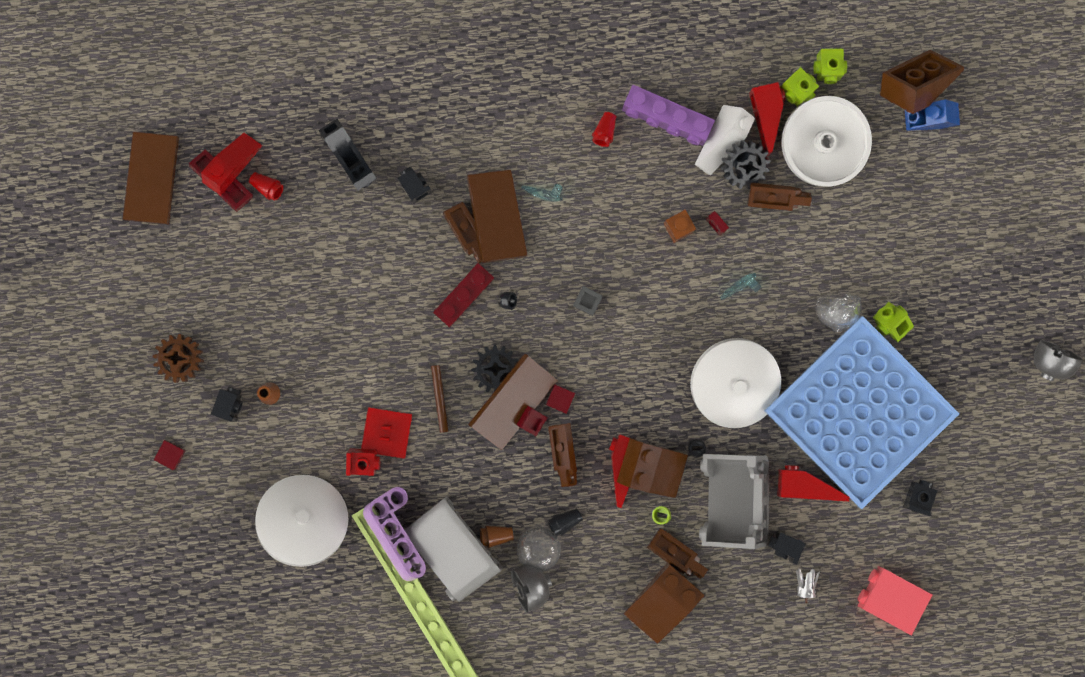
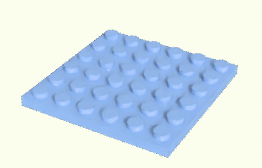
[764,316,959,509]

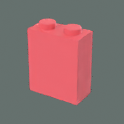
[858,566,932,636]

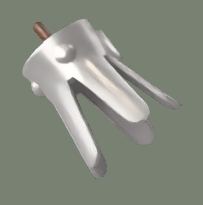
[796,568,820,604]

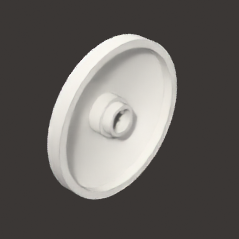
[782,96,872,187]
[690,338,781,428]
[255,475,348,567]

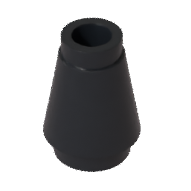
[547,508,583,537]

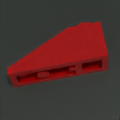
[749,82,785,157]
[201,133,262,196]
[609,434,630,508]
[777,465,850,502]

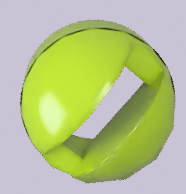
[652,506,671,525]

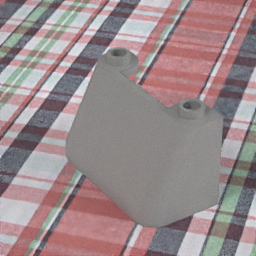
[699,454,769,549]
[405,496,503,602]

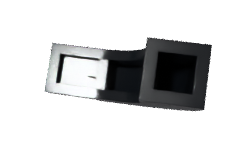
[319,119,377,191]

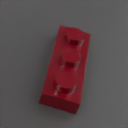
[189,149,253,212]
[433,263,495,328]

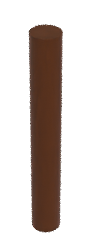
[431,365,449,433]

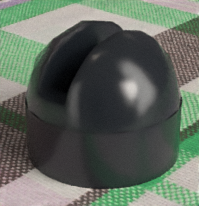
[498,292,517,310]
[688,439,706,457]

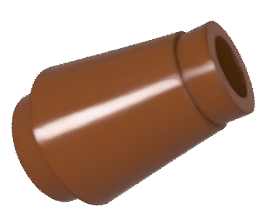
[257,382,280,405]
[480,526,514,548]

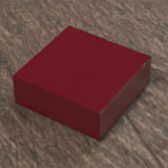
[706,211,729,236]
[546,385,575,414]
[517,406,548,436]
[154,440,186,471]

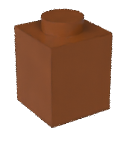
[664,209,696,243]

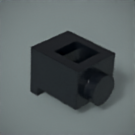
[398,167,432,204]
[211,386,243,422]
[903,480,938,516]
[767,531,806,564]

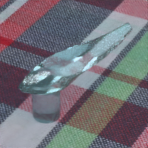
[521,184,563,202]
[720,273,761,300]

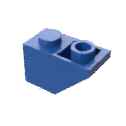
[905,99,960,131]

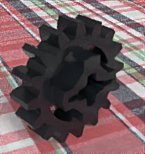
[721,140,771,189]
[471,345,519,393]

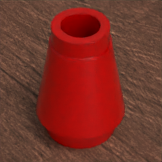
[592,112,616,147]
[249,172,284,201]

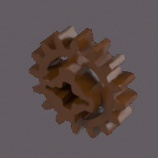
[153,334,204,383]

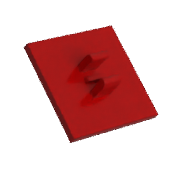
[361,407,412,459]

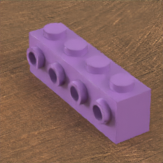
[622,85,715,146]

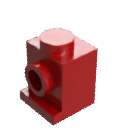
[346,448,380,476]

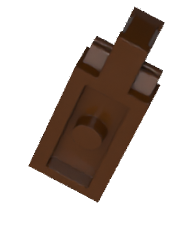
[747,183,812,211]
[443,202,482,264]
[548,423,577,487]
[647,528,708,579]

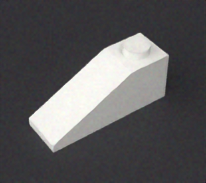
[695,105,755,175]

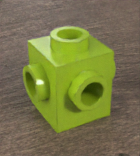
[813,49,847,84]
[780,67,819,107]
[873,302,914,342]

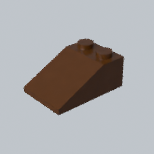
[880,50,964,114]
[617,438,688,498]
[623,563,705,644]

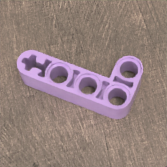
[363,487,426,581]

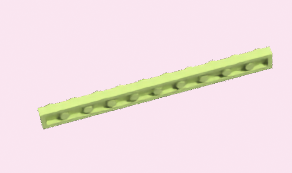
[352,506,479,677]

